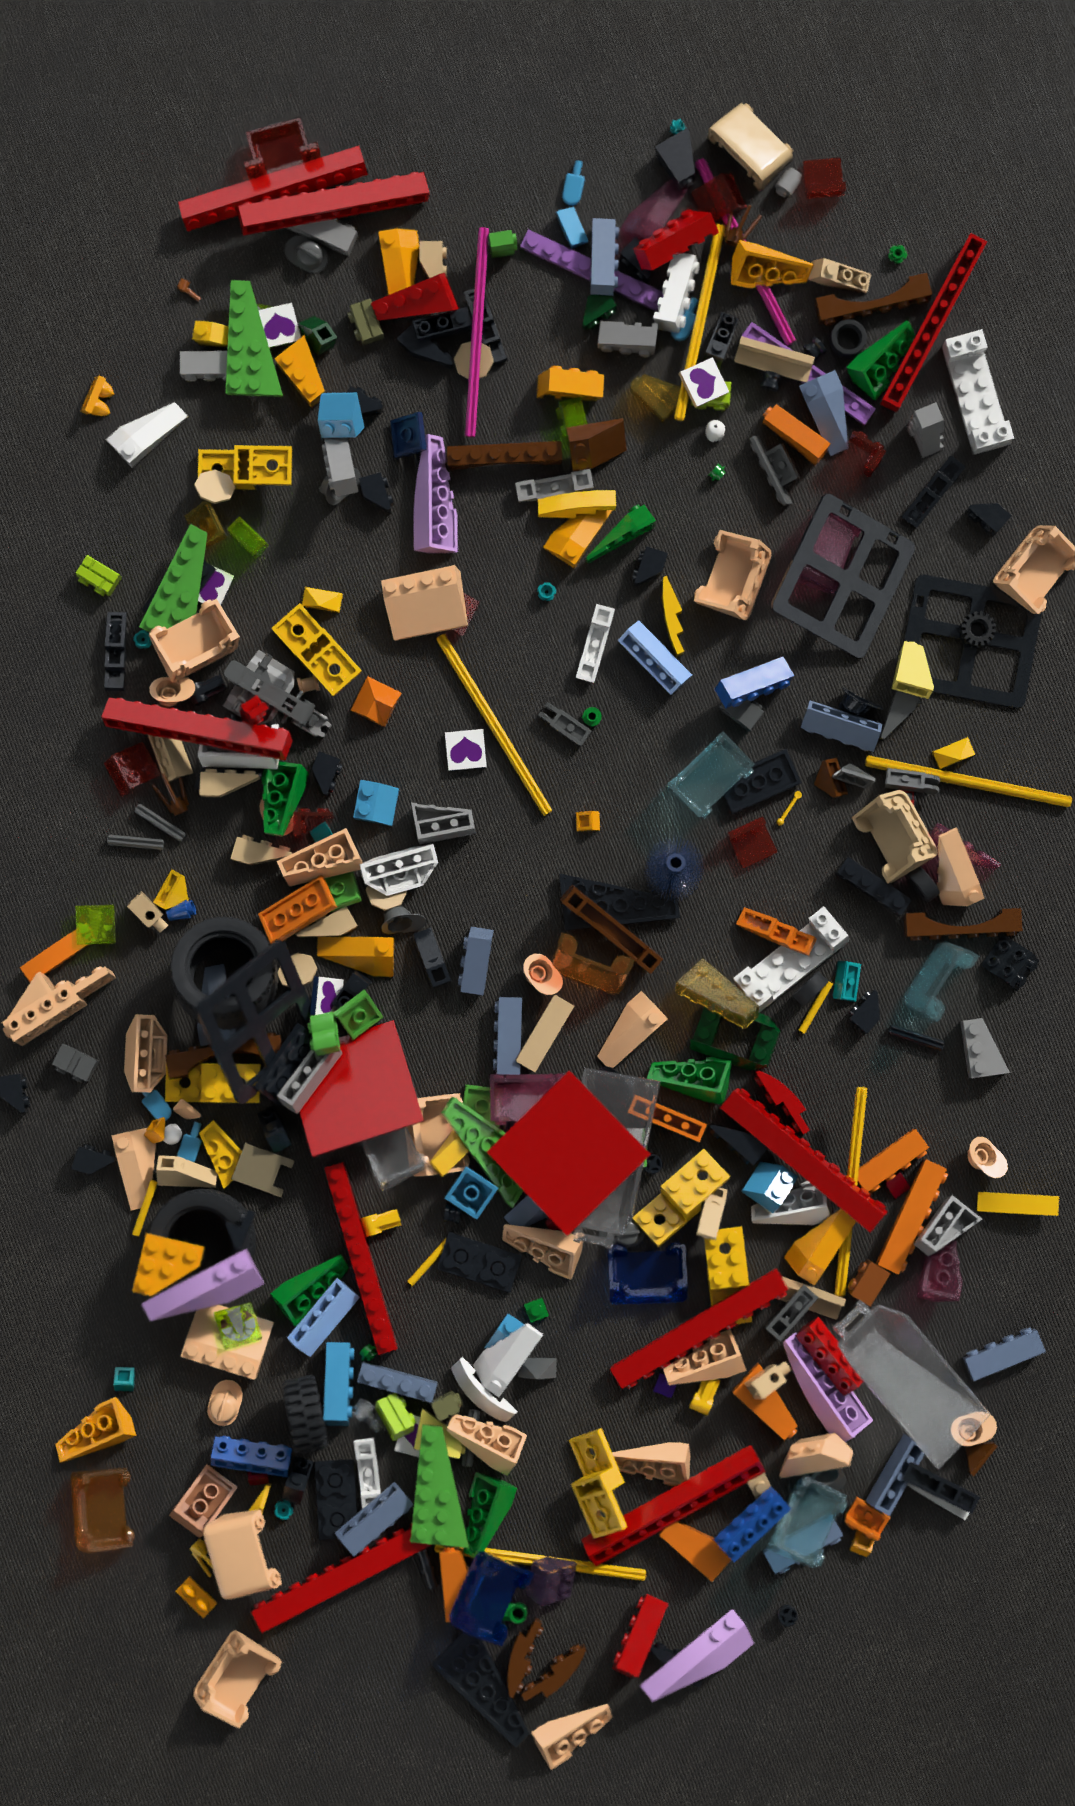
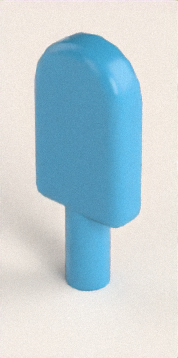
[562,160,585,206]
[671,297,699,341]
[141,1090,172,1121]
[177,1121,202,1162]

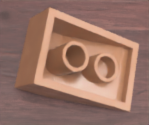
[169,1464,238,1538]

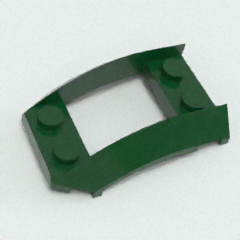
[690,995,781,1071]

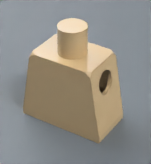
[127,891,168,933]
[744,1361,791,1399]

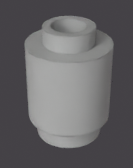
[775,168,802,197]

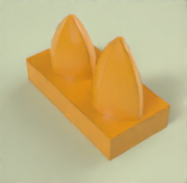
[80,376,114,416]
[176,1576,217,1618]

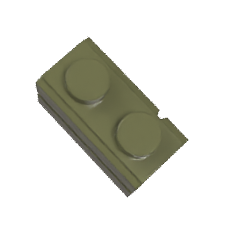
[348,299,384,345]
[432,1391,463,1421]

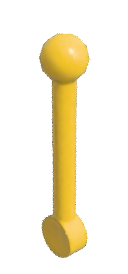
[777,791,802,826]

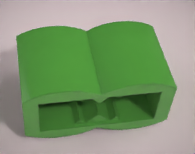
[489,230,518,258]
[308,1011,340,1056]

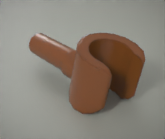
[178,279,201,301]

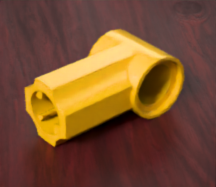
[360,1209,401,1237]
[689,1379,721,1416]

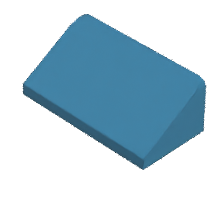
[556,207,589,249]

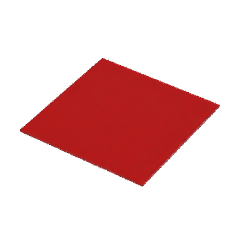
[300,1020,424,1157]
[487,1070,651,1236]

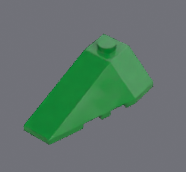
[846,321,916,400]
[586,505,656,563]
[262,762,309,836]
[647,1057,731,1105]
[270,1255,349,1328]
[464,1472,517,1560]

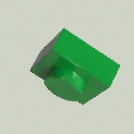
[524,1297,549,1323]

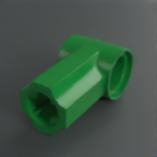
[489,1602,528,1623]

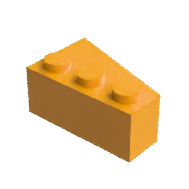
[274,336,325,408]
[537,366,604,401]

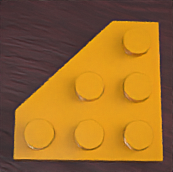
[133,1233,204,1296]

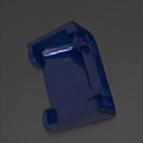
[608,1242,688,1304]
[449,1551,534,1646]

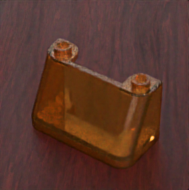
[551,932,634,995]
[71,1467,134,1553]

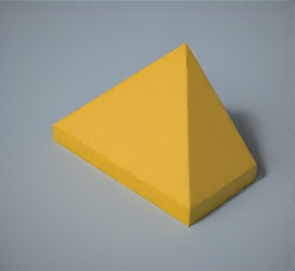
[302,587,343,613]
[932,737,975,769]
[153,869,188,910]

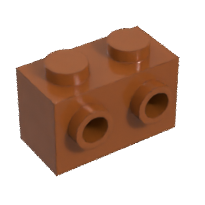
[847,1259,891,1307]

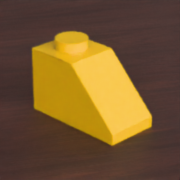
[192,321,229,348]

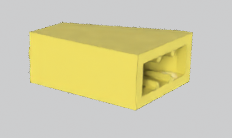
[892,641,934,699]
[414,1409,466,1459]

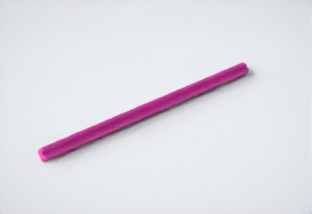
[695,158,795,345]
[465,227,489,438]

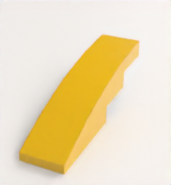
[538,490,616,518]
[662,576,684,657]
[977,1192,1059,1216]

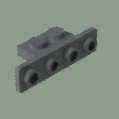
[750,436,800,506]

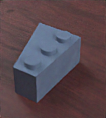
[458,927,494,995]

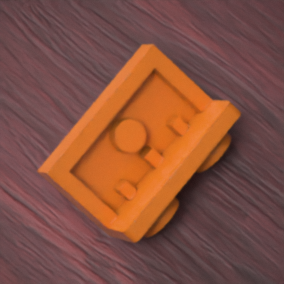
[844,1496,890,1541]

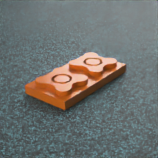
[258,875,337,945]

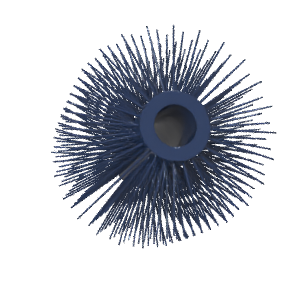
[644,836,704,903]

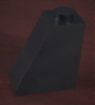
[655,128,695,190]

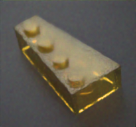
[676,958,759,1029]

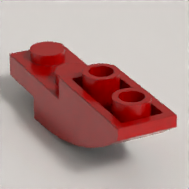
[239,695,269,725]
[754,1071,810,1134]

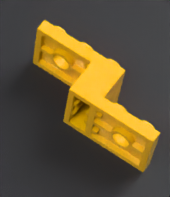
[198,445,292,489]
[271,603,362,697]
[165,1063,261,1103]
[632,1149,730,1247]
[704,1226,752,1324]
[569,1428,627,1538]

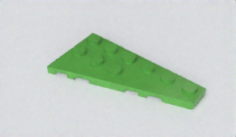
[226,280,283,397]
[139,524,208,633]
[441,1097,523,1208]
[411,1424,469,1548]

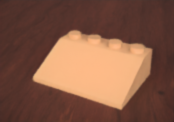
[381,565,468,641]
[181,1305,274,1380]

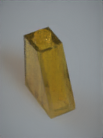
[630,374,681,423]

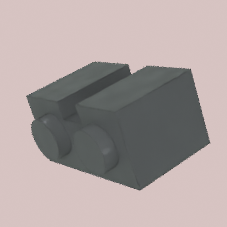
[719,700,764,732]
[52,1044,99,1083]

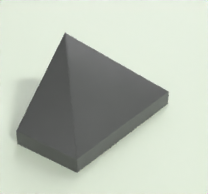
[832,763,875,789]
[518,1358,557,1379]

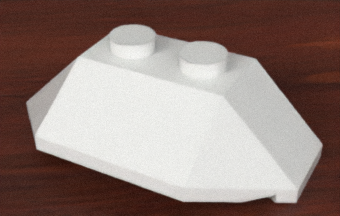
[360,844,438,896]

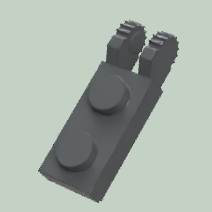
[538,702,592,747]
[885,768,940,795]

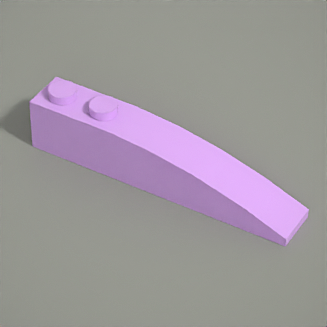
[414,434,458,553]
[142,1249,264,1321]
[783,1332,873,1442]
[640,1609,754,1702]

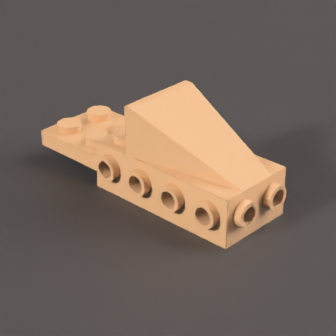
[2,966,116,1046]

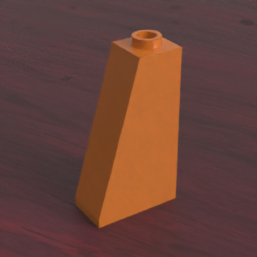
[763,404,831,466]
[732,1362,797,1440]
[659,1521,731,1582]
[440,1546,485,1622]

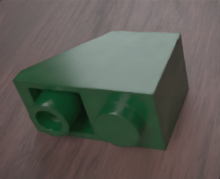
[583,295,617,330]
[298,316,337,356]

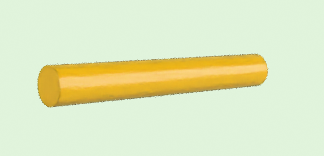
[798,982,833,1034]
[132,1180,157,1236]
[408,1238,447,1286]

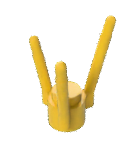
[190,1538,213,1577]

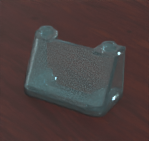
[666,731,755,818]
[904,941,979,1023]
[767,1475,847,1568]

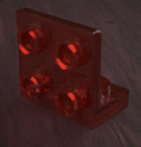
[803,158,846,199]
[692,173,747,222]
[849,431,886,477]
[104,742,161,796]
[293,808,334,838]
[727,816,777,868]

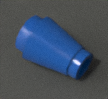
[166,900,196,921]

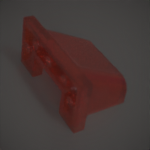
[244,117,321,180]

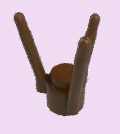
[723,205,762,247]
[152,773,189,816]

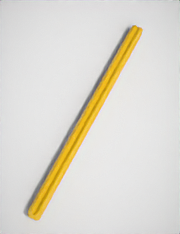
[674,224,725,421]
[436,634,552,816]
[865,756,1072,807]
[835,1087,867,1297]
[435,1545,646,1581]

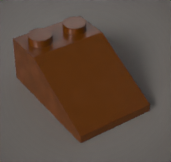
[566,418,627,472]

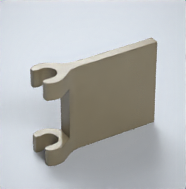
[232,1143,294,1197]

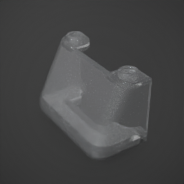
[361,1127,427,1192]

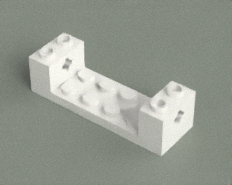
[942,329,1014,455]
[733,906,849,1013]

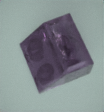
[526,1557,577,1606]

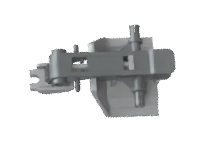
[223,650,332,738]

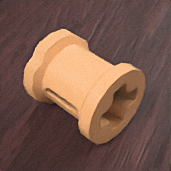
[297,675,320,695]

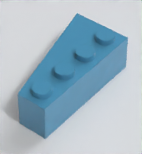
[324,1342,354,1426]

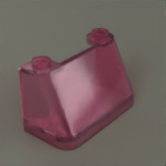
[797,504,861,595]
[490,1073,566,1125]

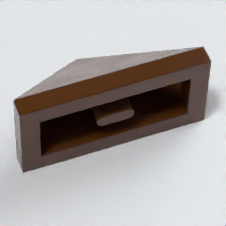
[814,758,848,798]
[965,1441,998,1476]

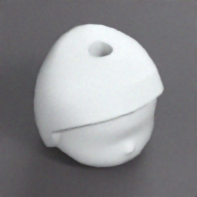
[705,420,725,442]
[163,1123,182,1145]

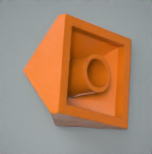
[351,676,402,727]

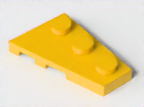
[199,1120,242,1189]

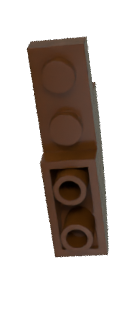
[508,1617,543,1698]
[521,1643,586,1701]

